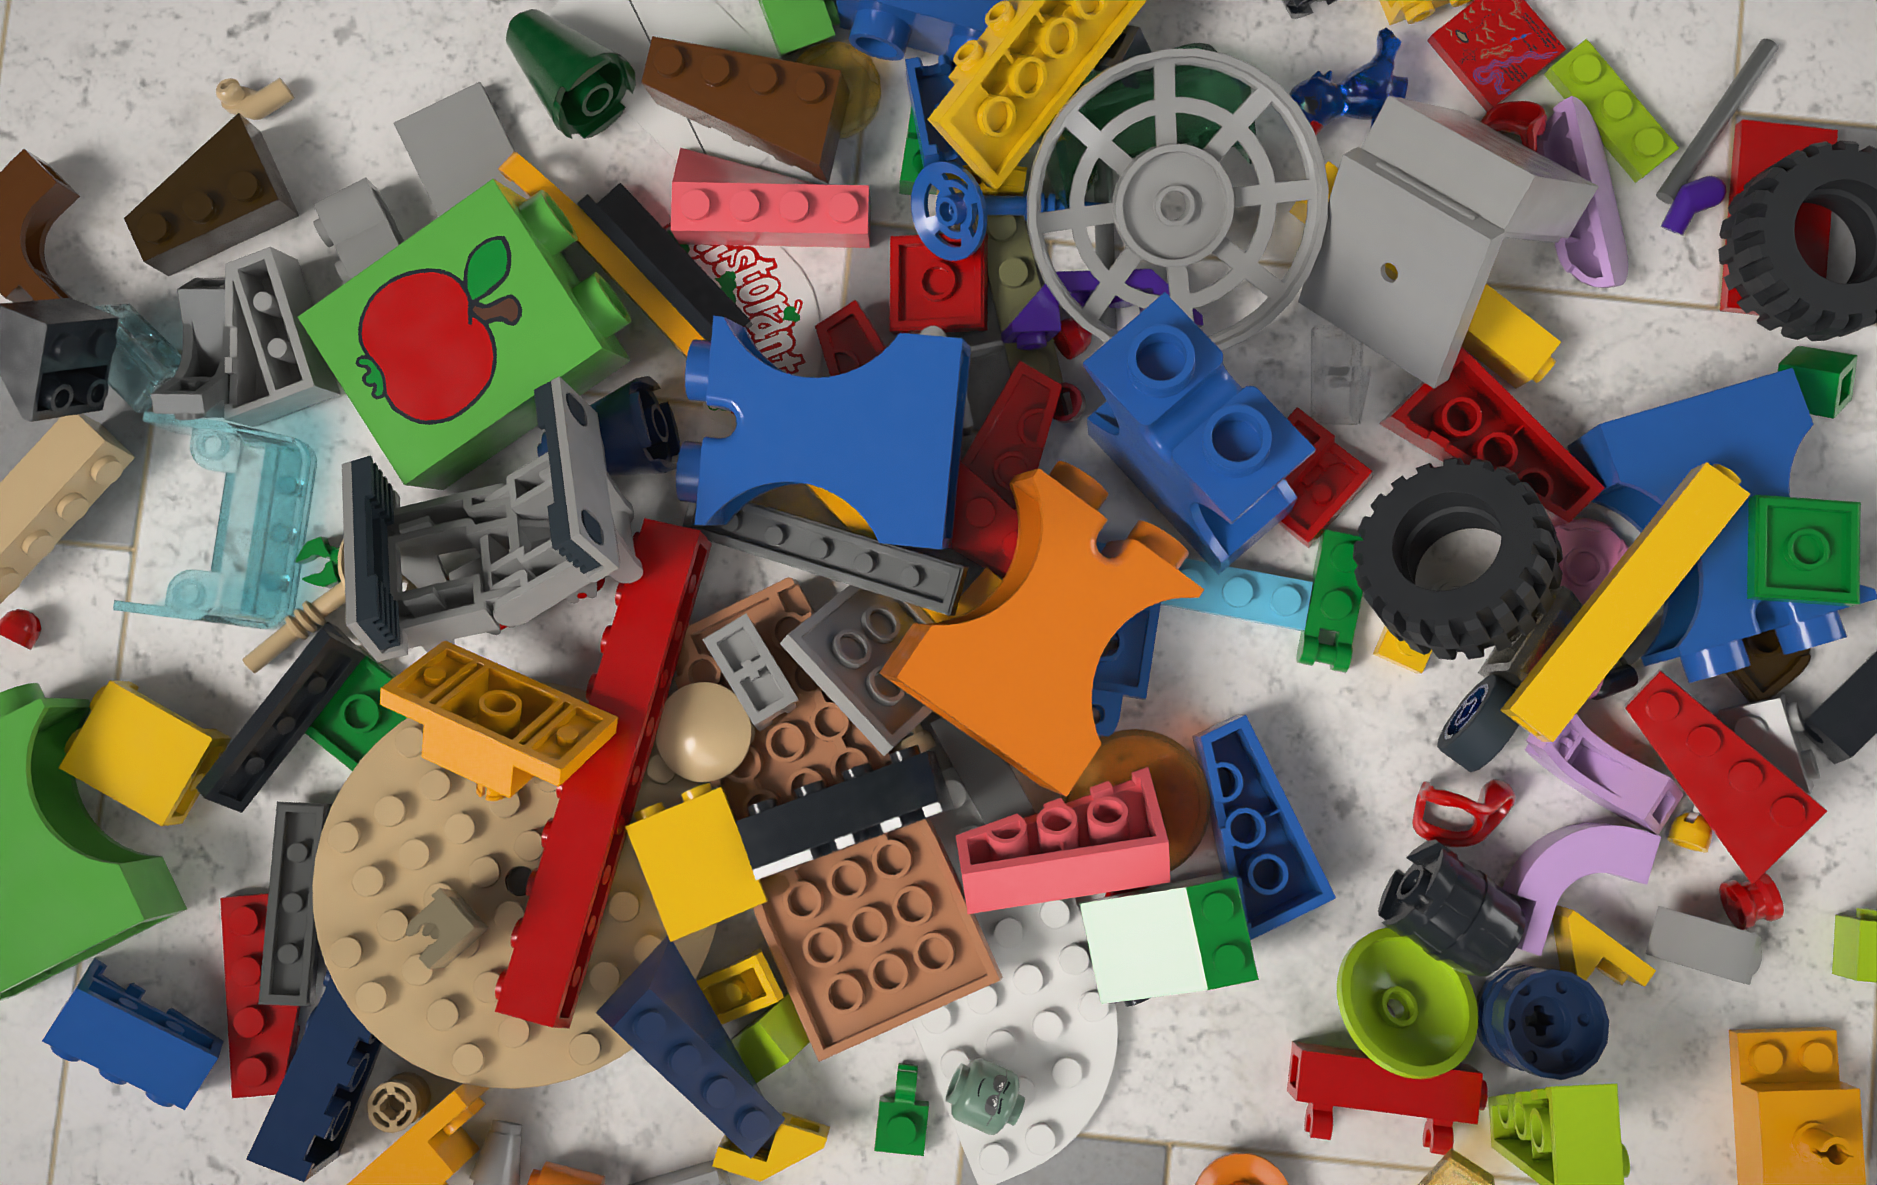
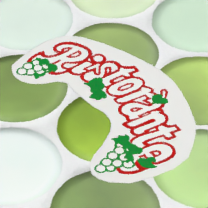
[658,212,823,427]

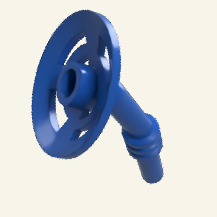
[911,161,1103,261]

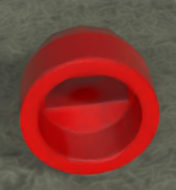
[1053,317,1092,360]
[0,609,42,650]

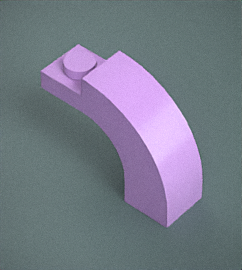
[1525,714,1684,835]
[1503,823,1661,956]

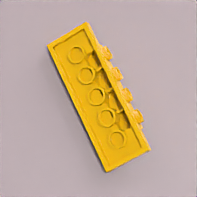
[927,0,1147,189]

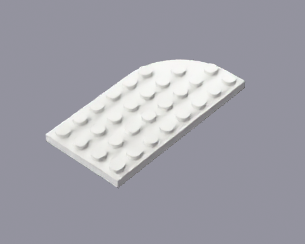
[911,765,1118,1185]

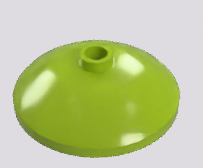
[1337,928,1478,1079]

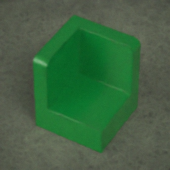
[1778,346,1858,419]

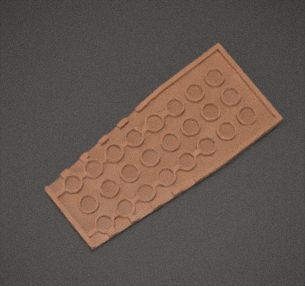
[674,577,1003,1062]

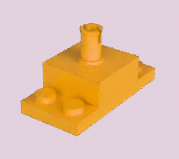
[380,641,618,801]
[1729,1027,1866,1185]
[347,1084,489,1185]

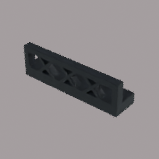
[577,183,753,341]
[196,621,366,813]

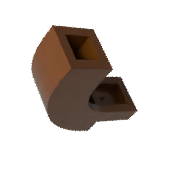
[0,149,80,302]

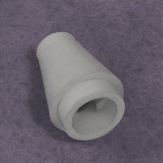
[470,1120,522,1185]

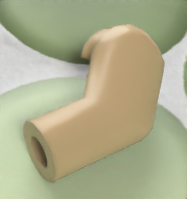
[216,78,295,120]

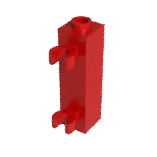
[1287,1041,1488,1156]

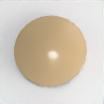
[656,682,755,782]

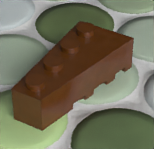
[641,36,850,184]

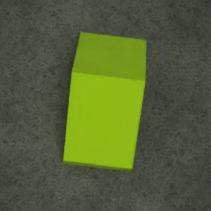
[730,992,810,1083]

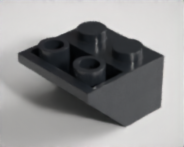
[0,298,119,422]

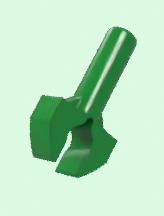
[296,536,341,588]

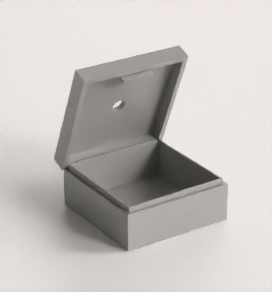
[1298,95,1599,388]

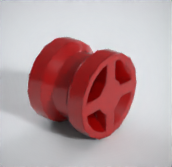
[1719,873,1784,930]

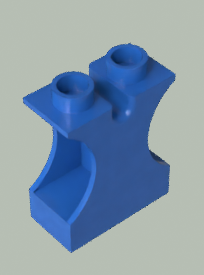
[1083,292,1316,575]
[676,316,971,550]
[1567,368,1877,683]

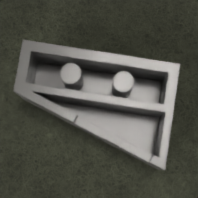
[224,247,341,427]

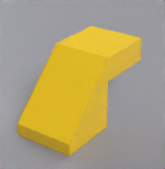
[712,1112,830,1182]

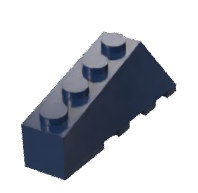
[596,935,785,1159]

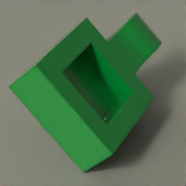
[874,1063,929,1156]

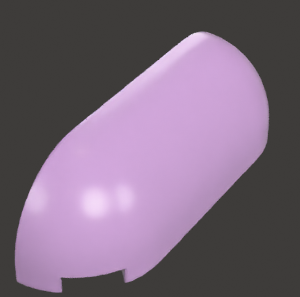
[1537,96,1628,288]

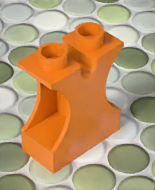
[879,461,1204,797]

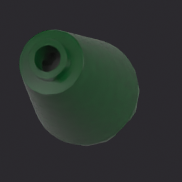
[506,9,636,139]

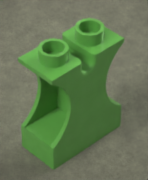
[0,683,187,1001]

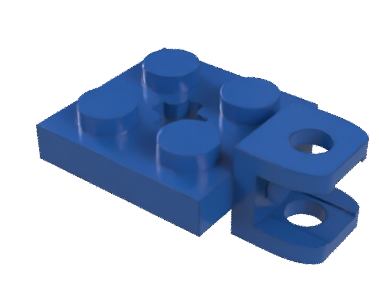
[1092,602,1161,738]

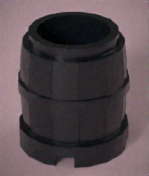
[1378,840,1526,977]

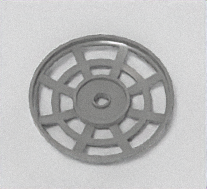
[1027,48,1329,351]

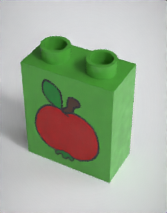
[298,179,631,490]

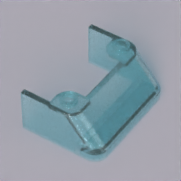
[113,411,317,630]

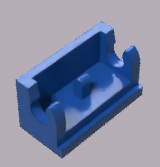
[905,54,968,169]

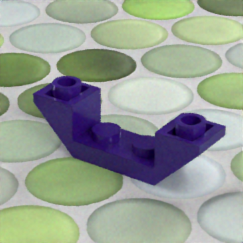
[1001,269,1204,350]

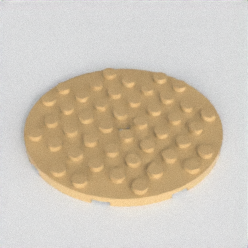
[312,682,717,1089]

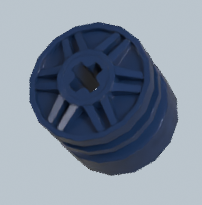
[1476,964,1609,1080]

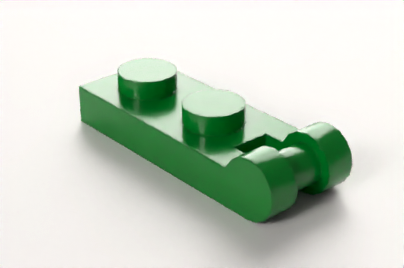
[1296,529,1363,673]

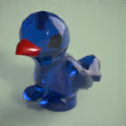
[1289,27,1408,135]

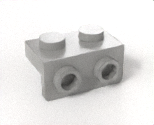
[1718,692,1820,794]

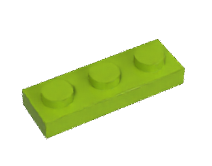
[1544,38,1679,183]

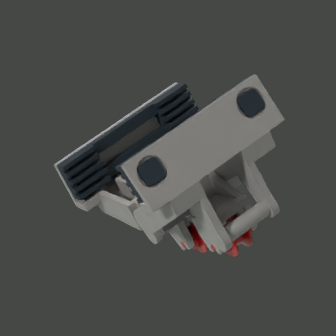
[342,376,643,662]

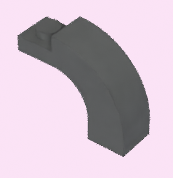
[151,278,230,420]

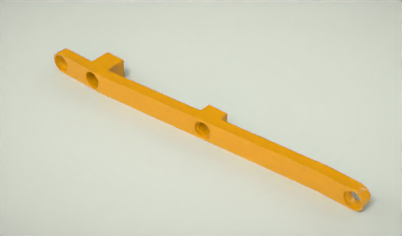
[498,151,1002,623]

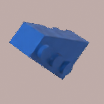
[42,958,224,1110]

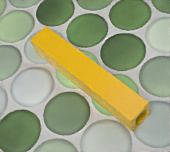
[1289,161,1561,389]
[1501,462,1750,742]

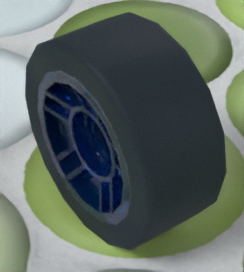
[1437,674,1519,772]

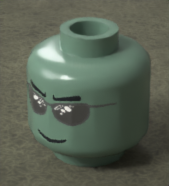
[946,1058,1025,1135]

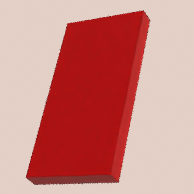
[1720,119,1838,316]

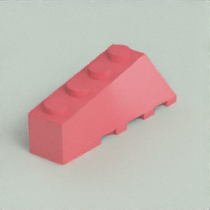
[671,148,871,248]
[956,767,1170,914]

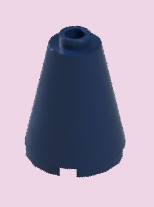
[537,376,681,476]

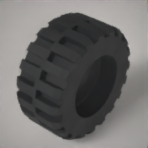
[1718,140,1877,342]
[1353,458,1563,660]

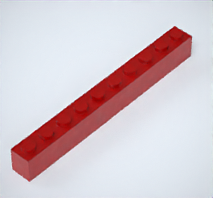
[495,518,712,1029]

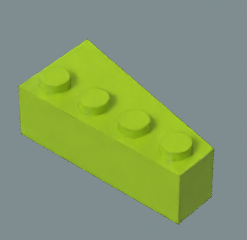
[1488,1083,1630,1185]

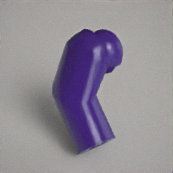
[1660,176,1727,236]

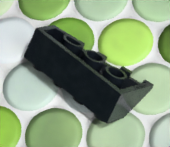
[736,745,955,880]

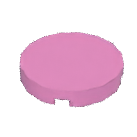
[1549,518,1629,615]

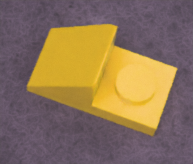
[1552,905,1656,987]
[696,947,784,1025]

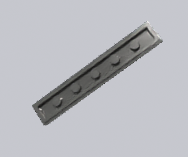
[682,501,969,616]

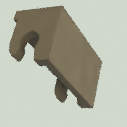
[406,888,489,969]

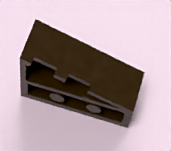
[124,113,299,276]

